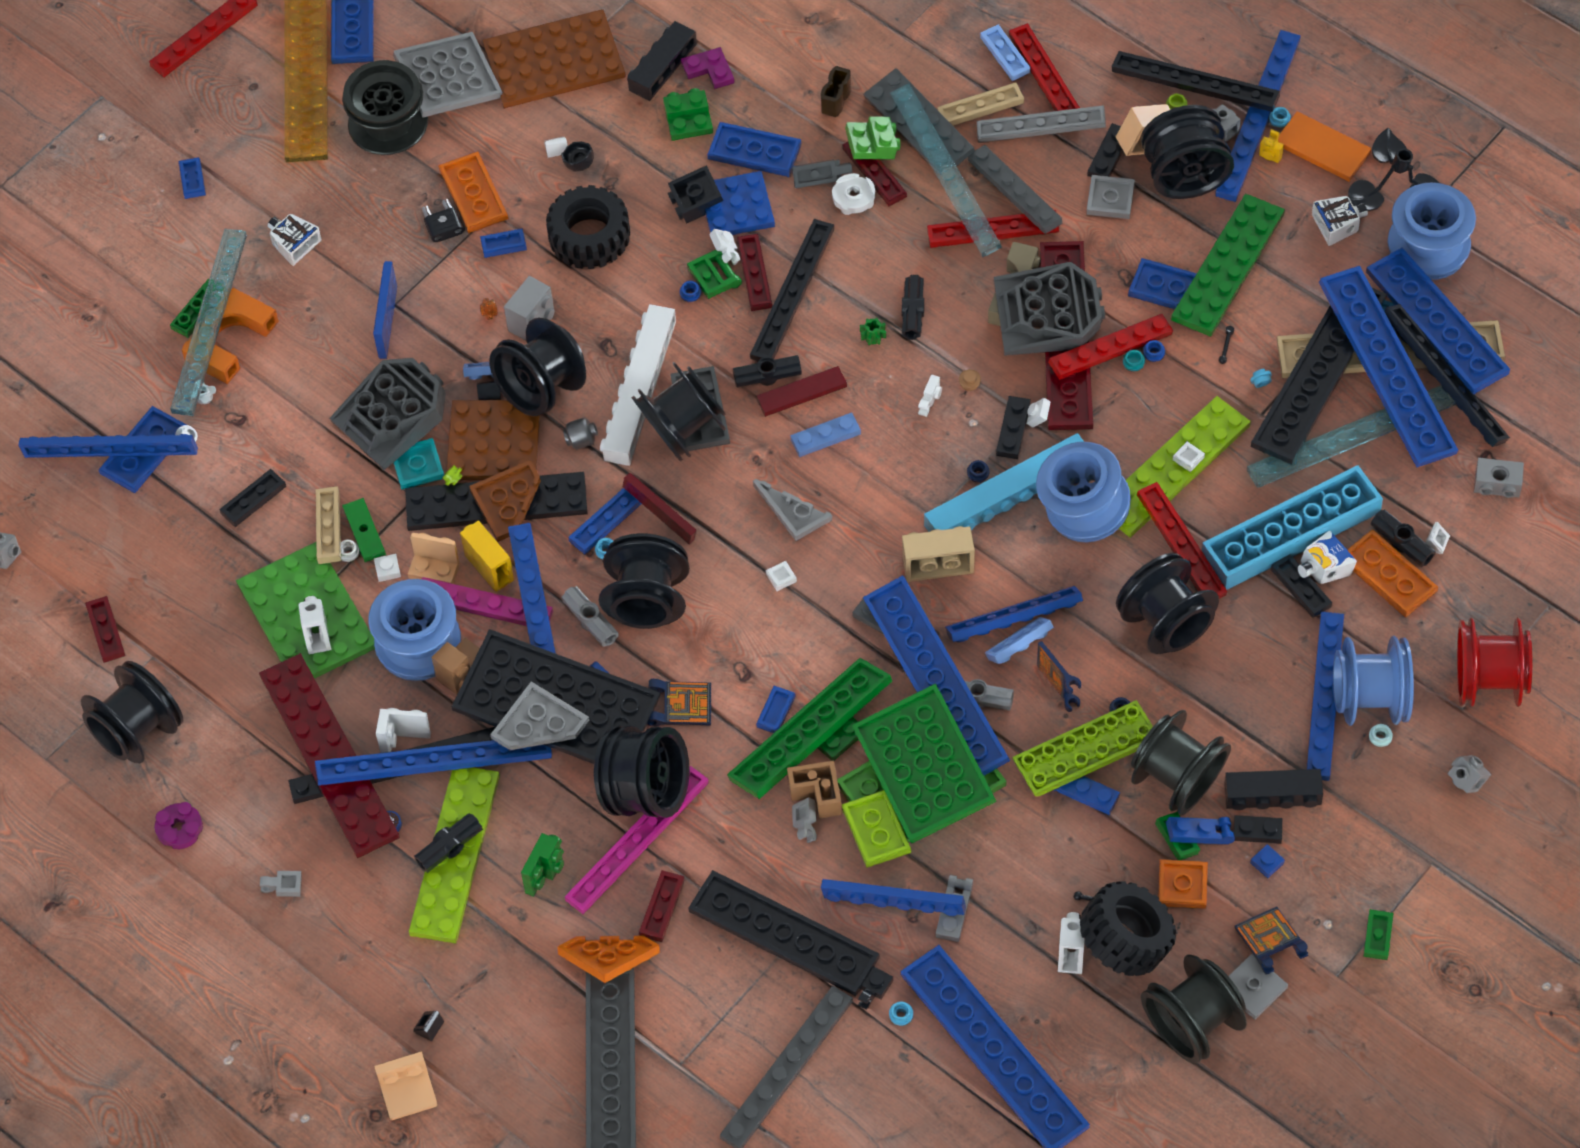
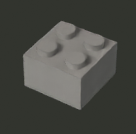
[504,276,555,341]

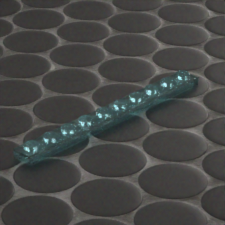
[890,83,1002,257]
[170,228,247,416]
[1247,385,1456,488]

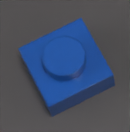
[1250,844,1285,878]

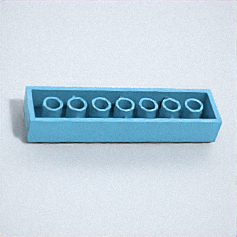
[1202,465,1383,590]

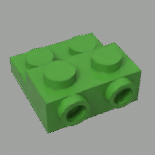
[845,116,900,159]

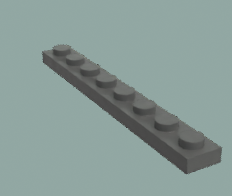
[720,986,853,1148]

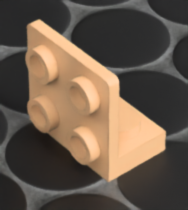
[408,533,460,584]
[374,1051,437,1120]

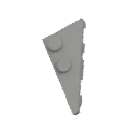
[753,479,832,541]

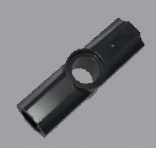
[902,275,924,340]
[733,355,802,388]
[1371,509,1436,567]
[414,813,483,873]

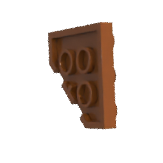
[469,460,541,542]

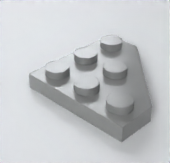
[491,682,589,750]

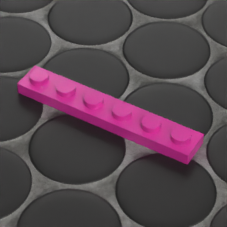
[422,577,553,626]

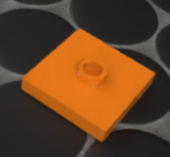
[1158,859,1208,909]

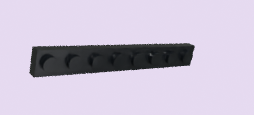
[1111,51,1280,112]
[750,219,834,361]
[1384,304,1510,447]

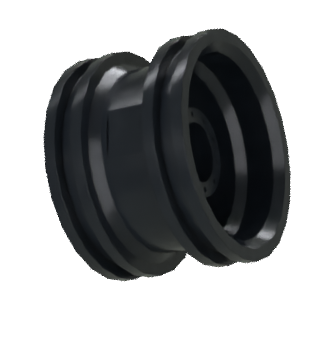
[1141,105,1234,199]

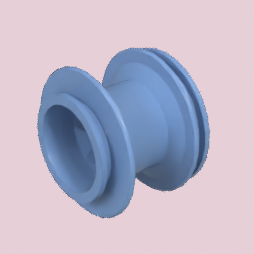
[1387,182,1476,280]
[1036,442,1130,542]
[368,579,461,681]
[1333,636,1414,726]

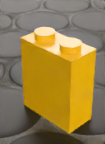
[460,520,514,592]

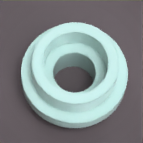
[1369,724,1393,747]

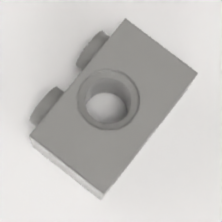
[1474,458,1524,498]

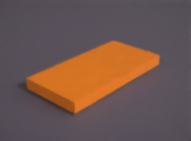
[1278,111,1372,182]
[438,152,508,233]
[1347,529,1438,618]

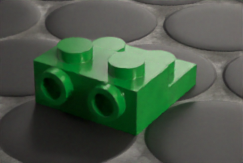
[663,88,713,141]
[521,833,564,897]

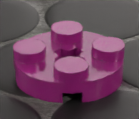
[154,802,203,849]

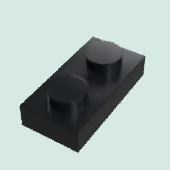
[1234,815,1283,844]

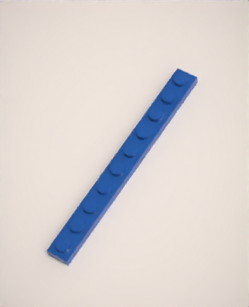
[1215,30,1301,202]
[315,740,552,785]

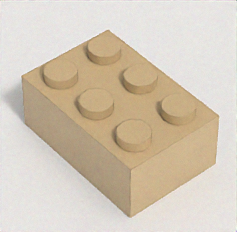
[902,526,975,582]

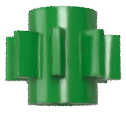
[860,318,886,346]

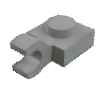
[792,797,817,843]
[260,871,302,897]

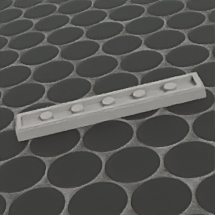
[977,105,1106,143]

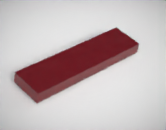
[842,141,907,206]
[737,233,772,311]
[756,366,847,417]
[622,473,696,545]

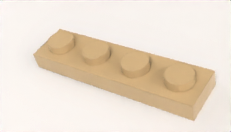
[937,83,1024,126]
[316,486,341,564]

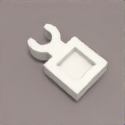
[709,229,740,265]
[918,375,942,417]

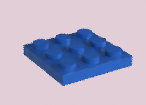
[705,171,775,235]

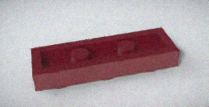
[85,596,126,663]
[639,870,685,942]

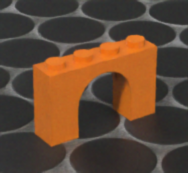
[182,288,279,385]

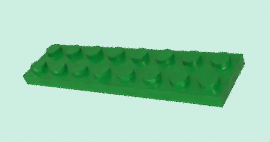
[1171,193,1285,337]
[727,658,892,799]

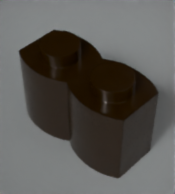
[821,66,851,117]

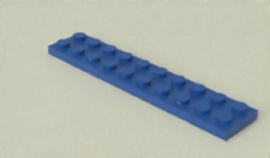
[1319,266,1458,468]
[863,575,1010,775]
[901,945,1090,1148]

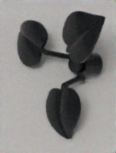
[1348,128,1440,211]

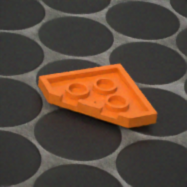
[557,935,660,983]

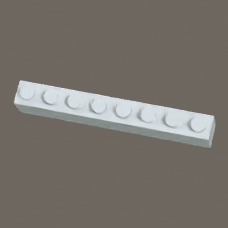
[600,304,676,466]

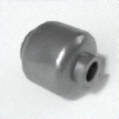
[563,417,598,450]

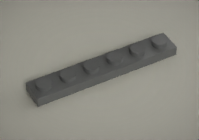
[968,145,1062,234]

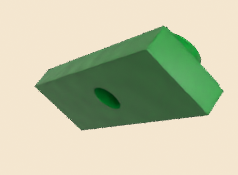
[170,279,227,338]
[342,498,386,562]

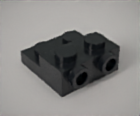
[668,165,723,224]

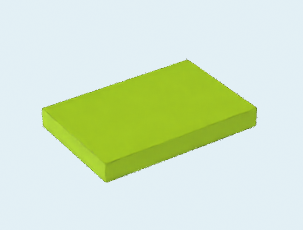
[842,790,911,868]

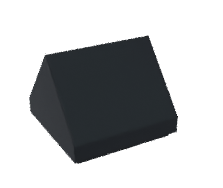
[477,381,501,400]
[413,1010,444,1041]

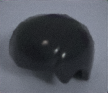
[561,141,594,172]

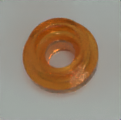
[480,298,498,320]

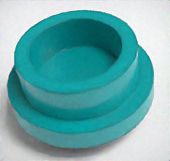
[1123,350,1145,371]

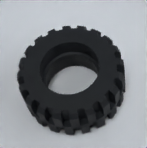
[546,185,630,269]
[1080,881,1176,976]

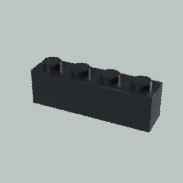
[627,21,697,101]
[1224,769,1323,810]

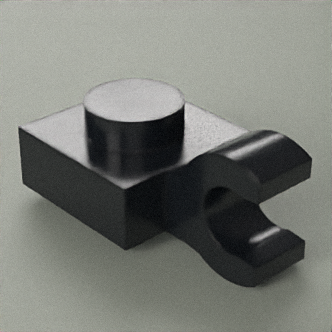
[858,966,893,1010]

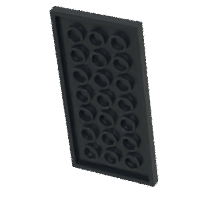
[451,629,660,764]

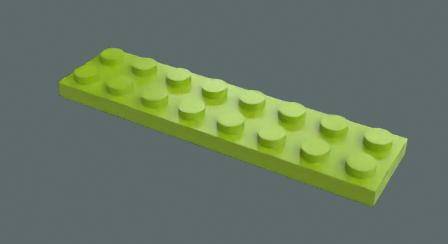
[1119,396,1251,538]
[409,767,500,943]

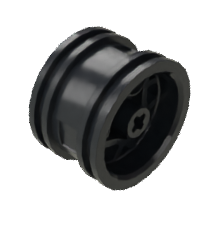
[594,726,690,818]

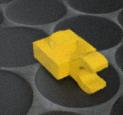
[1259,129,1284,163]

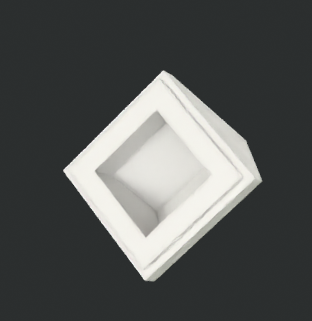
[544,137,567,158]
[1425,522,1450,554]

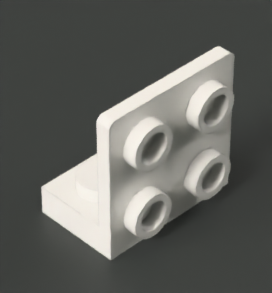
[376,708,431,753]

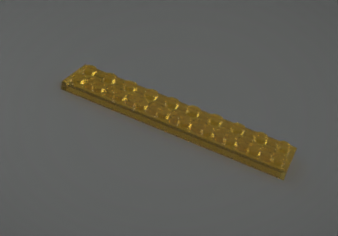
[285,0,328,163]

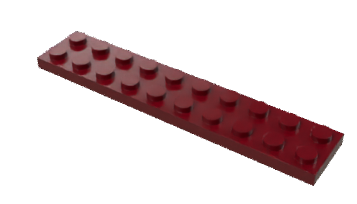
[1040,241,1093,430]
[259,653,400,858]

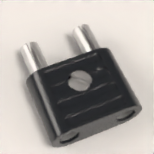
[422,199,465,242]

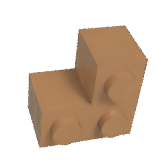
[431,637,480,695]
[787,760,842,819]

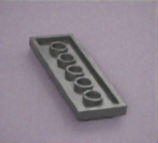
[864,68,975,177]

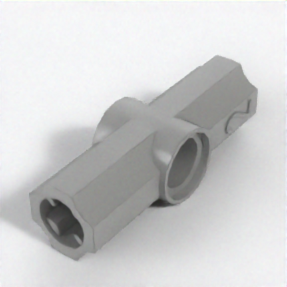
[561,586,619,647]
[965,679,1014,711]

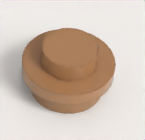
[959,369,981,391]

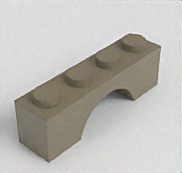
[988,242,1041,326]

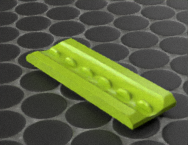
[1012,700,1153,796]

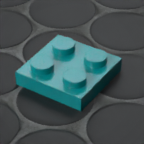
[393,438,444,490]

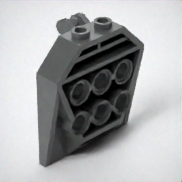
[993,262,1105,356]
[329,358,446,471]

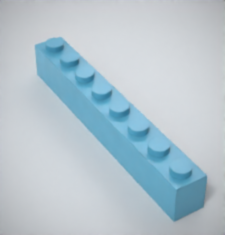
[924,433,1084,532]

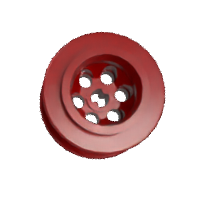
[1457,617,1532,707]

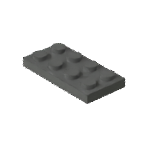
[670,366,730,451]

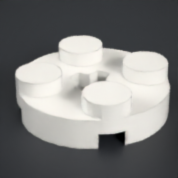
[832,173,875,215]

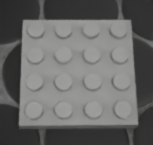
[393,32,503,117]

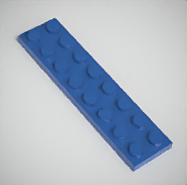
[1366,248,1510,395]

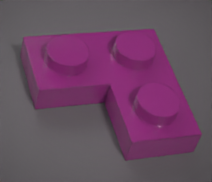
[681,47,734,89]

